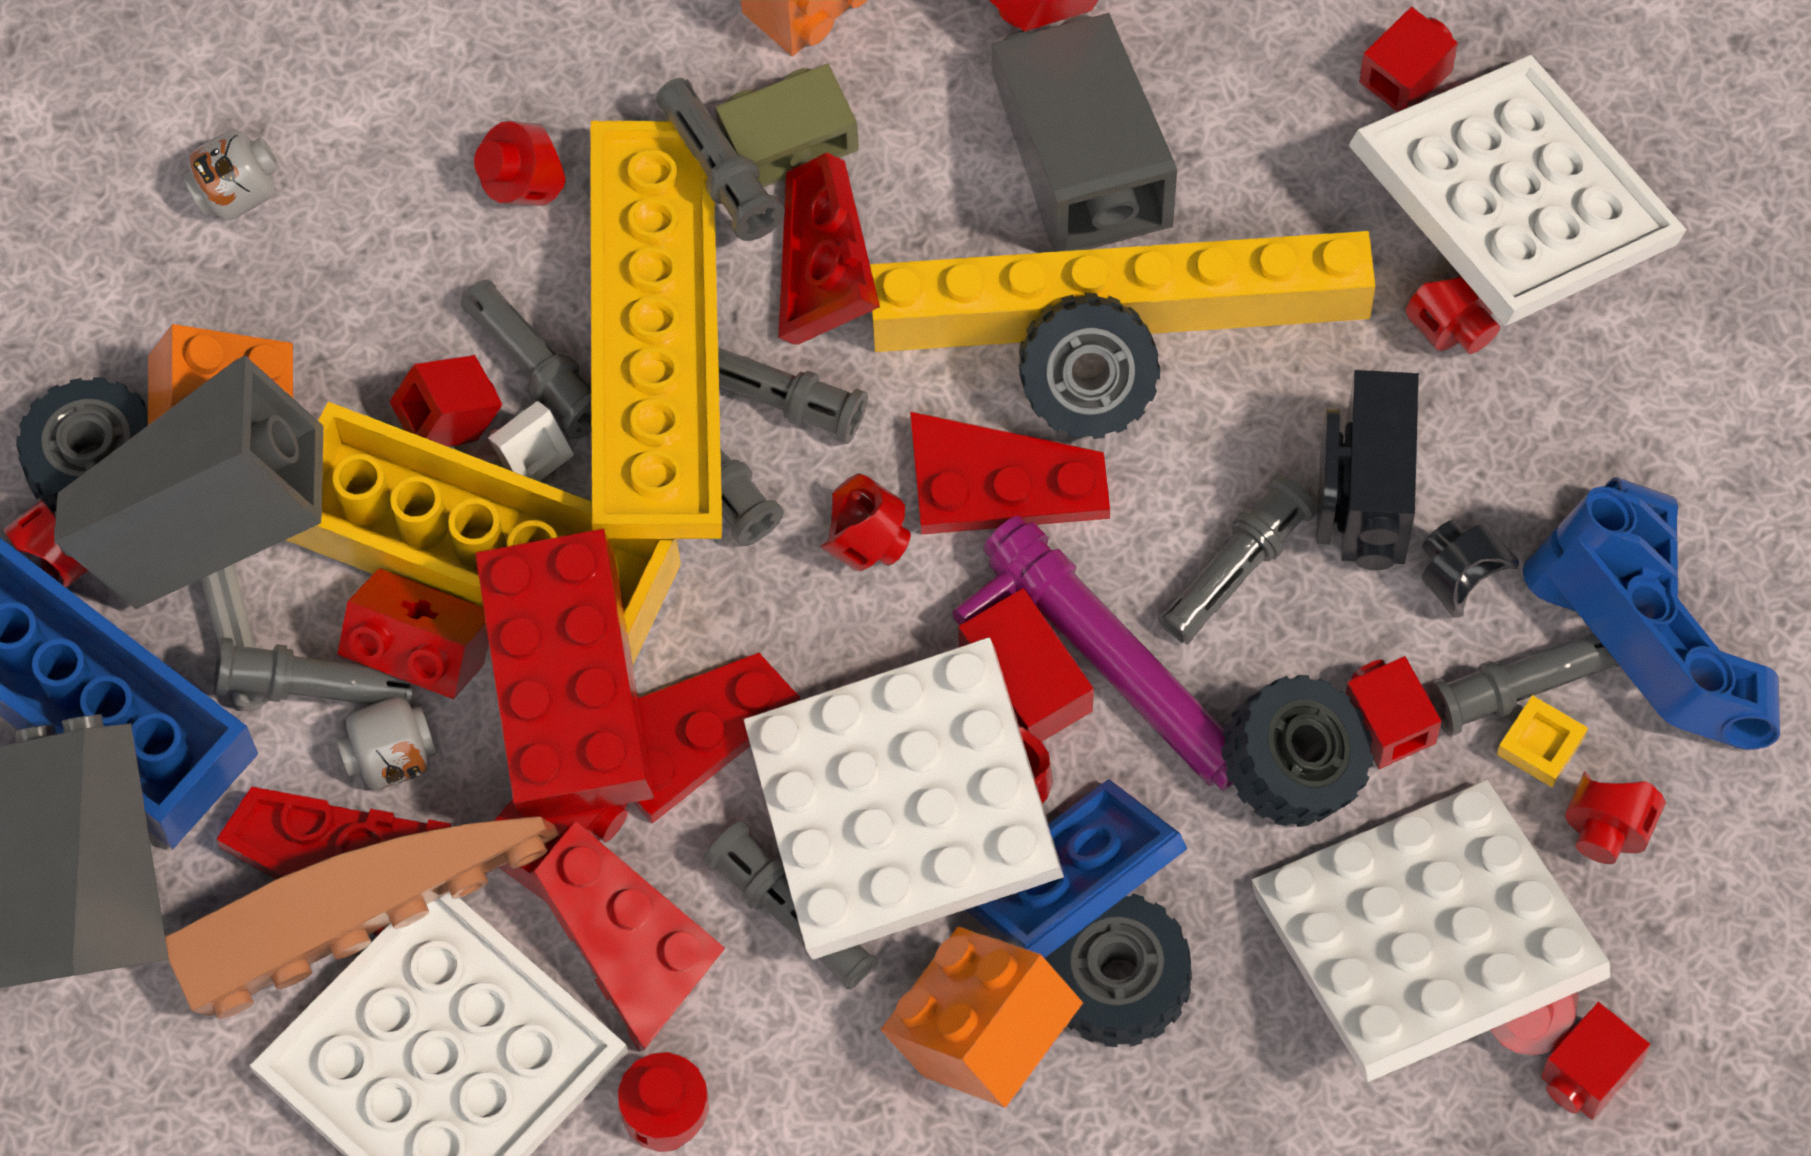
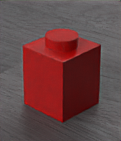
[1359,6,1458,112]
[389,355,503,447]
[1345,656,1442,769]
[1541,1001,1651,1120]

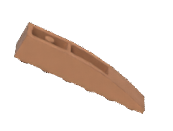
[165,817,559,1020]

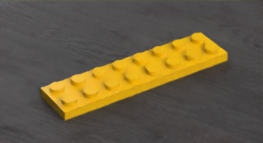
[590,120,722,539]

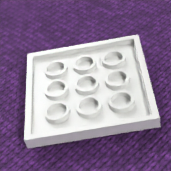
[1349,55,1687,326]
[744,638,1064,960]
[1252,780,1611,1082]
[250,893,628,1156]

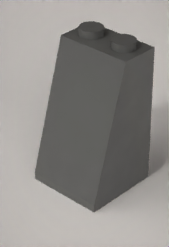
[992,13,1177,252]
[54,356,324,609]
[0,715,169,988]

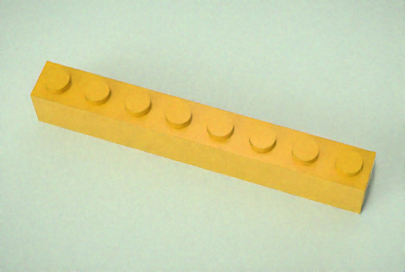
[870,231,1376,352]

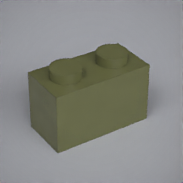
[715,63,859,187]

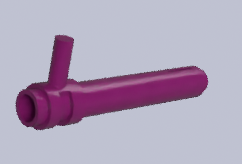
[952,516,1233,791]

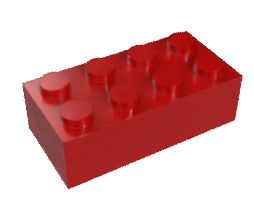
[475,528,654,819]

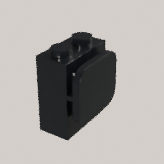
[1317,370,1419,570]

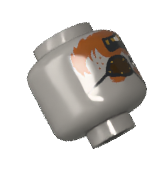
[183,129,280,221]
[336,696,437,790]

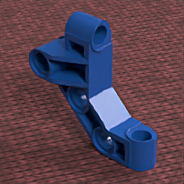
[1522,477,1780,750]

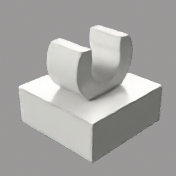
[488,401,574,482]

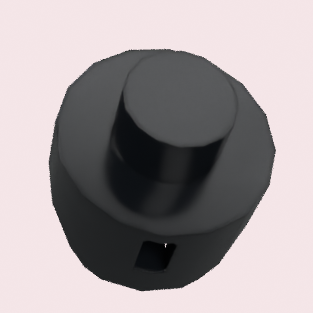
[1421,520,1519,618]

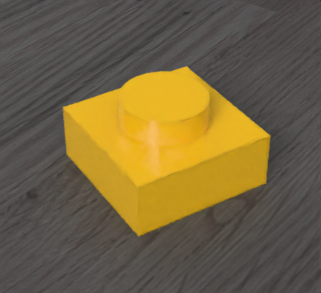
[1496,695,1588,788]

